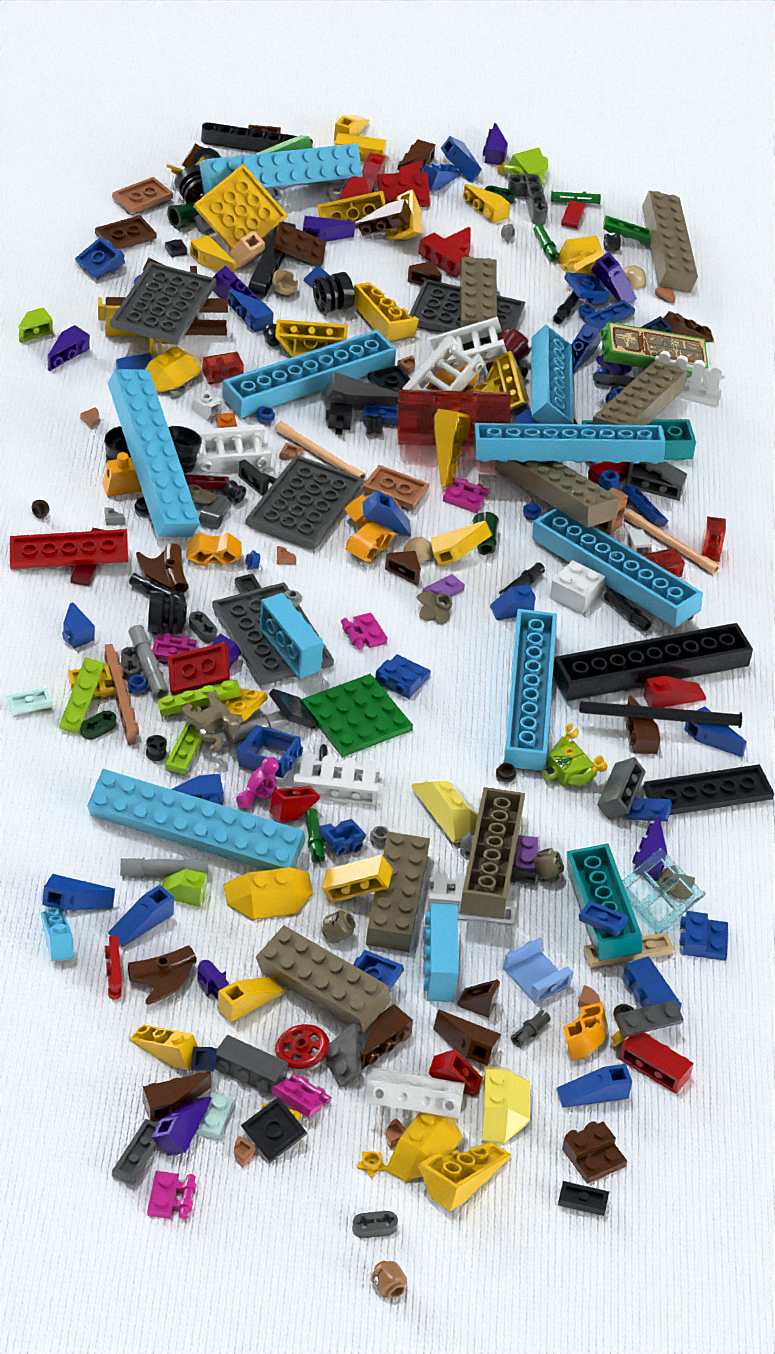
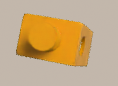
[102,452,142,497]

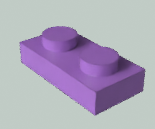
[422,574,465,597]
[515,835,538,871]

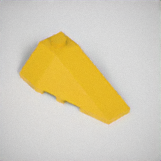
[317,191,386,225]
[434,409,472,487]
[419,1143,511,1211]

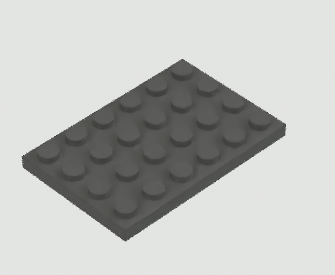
[110,262,217,345]
[409,279,526,343]
[245,455,364,550]
[212,582,334,686]

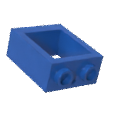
[236,725,303,778]

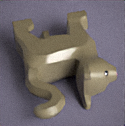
[181,691,243,752]

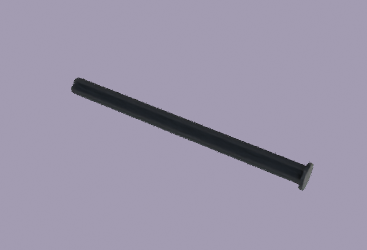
[579,701,743,728]

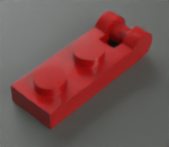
[105,936,122,1000]

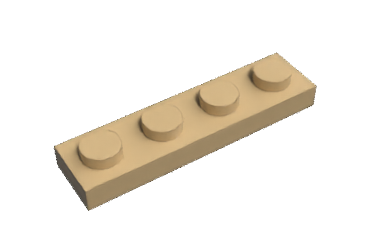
[583,932,674,968]

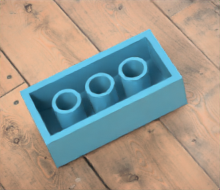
[259,593,324,679]
[423,903,458,1002]

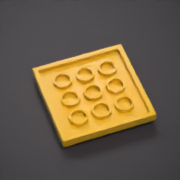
[193,164,288,250]

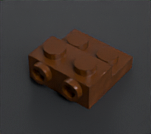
[562,1121,628,1184]

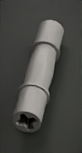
[128,625,169,698]
[210,710,290,747]
[120,857,208,877]

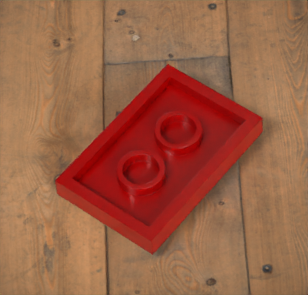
[377,173,430,207]
[168,642,230,695]

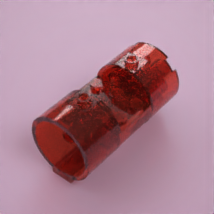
[398,390,511,447]

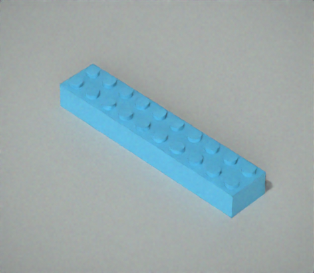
[199,143,363,195]
[222,330,396,418]
[107,369,200,537]
[474,423,665,464]
[532,508,703,627]
[503,609,557,771]
[87,768,305,870]

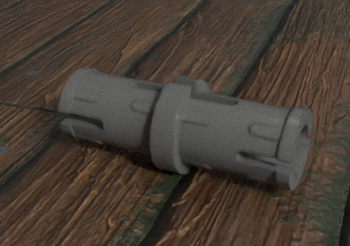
[511,1010,551,1047]

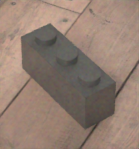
[597,757,646,819]
[215,1034,288,1096]

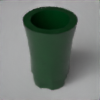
[167,202,199,229]
[472,512,499,555]

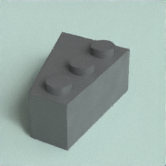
[626,461,687,501]

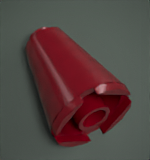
[486,328,531,373]

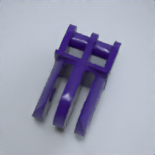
[596,354,632,375]
[197,960,229,1000]

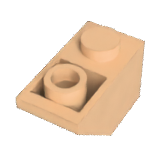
[228,231,265,271]

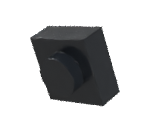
[165,239,187,257]

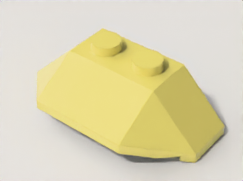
[411,781,478,843]
[481,1065,530,1145]

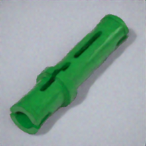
[551,191,601,204]
[533,224,560,261]
[304,808,325,864]

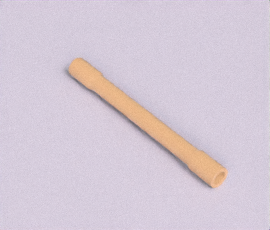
[275,421,366,479]
[624,509,720,575]

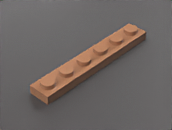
[104,644,139,745]

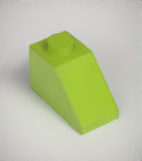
[18,307,53,343]
[162,869,207,907]

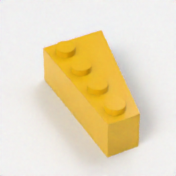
[354,282,419,341]

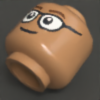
[371,1261,407,1299]

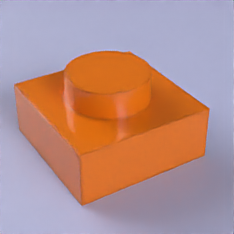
[216,413,237,428]

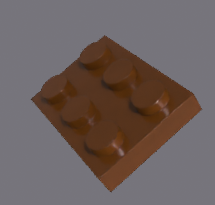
[95,215,157,250]
[274,222,326,267]

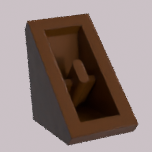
[407,261,442,285]
[385,551,421,585]
[457,979,500,1018]

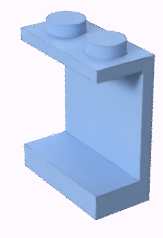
[503,937,573,1005]

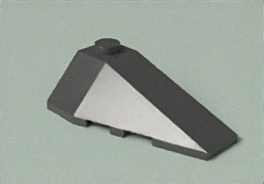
[322,372,403,407]

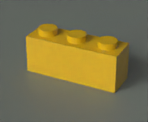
[335,132,386,162]
[321,855,393,903]

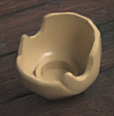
[623,265,646,289]
[272,270,298,295]
[403,537,434,564]

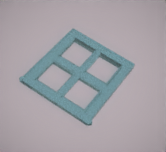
[622,848,706,934]

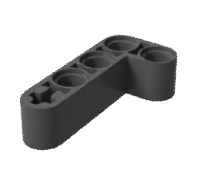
[508,174,548,225]

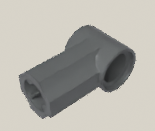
[199,495,231,530]

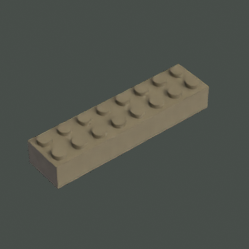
[642,190,698,293]
[592,361,687,425]
[495,460,619,528]
[460,787,525,919]

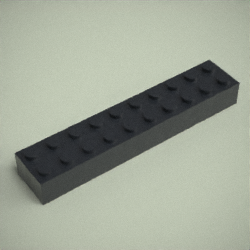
[553,623,753,701]

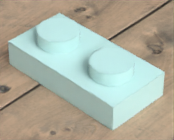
[6,688,52,715]
[196,1093,234,1140]

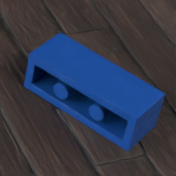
[622,956,682,1010]

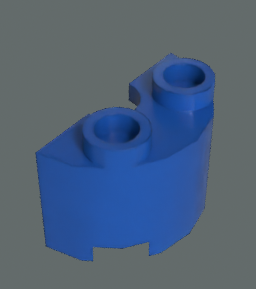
[318,819,367,856]

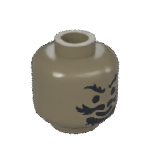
[533,848,564,881]
[321,910,356,943]

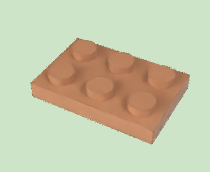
[112,177,173,214]
[362,465,429,510]

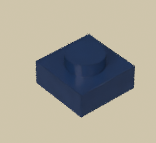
[190,1047,217,1072]

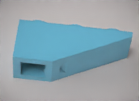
[40,908,74,961]

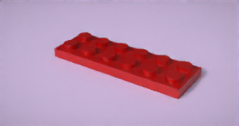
[10,529,129,569]

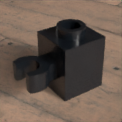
[325,402,352,435]

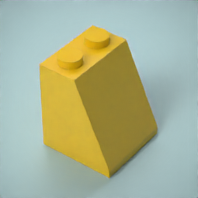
[558,235,604,274]

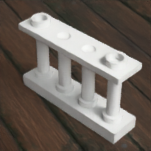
[429,317,507,369]
[402,335,485,414]
[194,425,271,473]
[366,1068,465,1119]

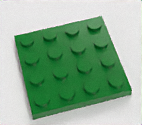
[301,673,413,757]

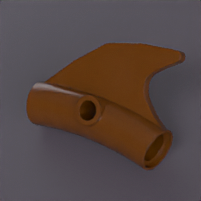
[136,543,189,594]
[128,945,197,1005]

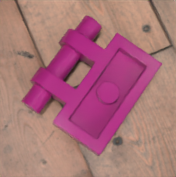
[442,478,490,513]
[341,612,388,649]
[152,633,197,662]
[271,1073,332,1118]
[147,1171,197,1219]

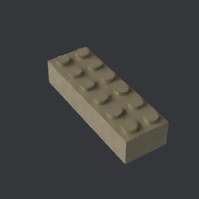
[460,257,497,339]
[366,831,430,952]
[256,925,392,1033]

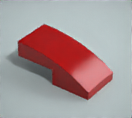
[561,200,586,229]

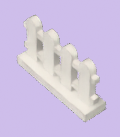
[655,351,725,407]
[293,753,381,806]
[427,873,517,924]

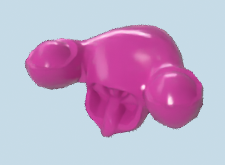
[236,757,279,809]

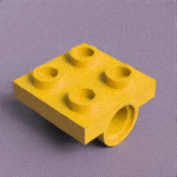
[220,688,268,722]

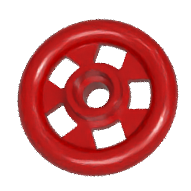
[275,1024,329,1070]

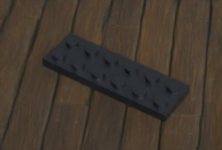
[643,764,775,815]

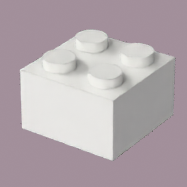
[550,560,605,614]

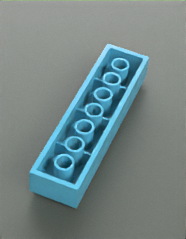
[531,324,574,424]

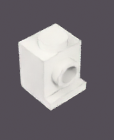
[193,391,222,420]
[626,529,653,559]

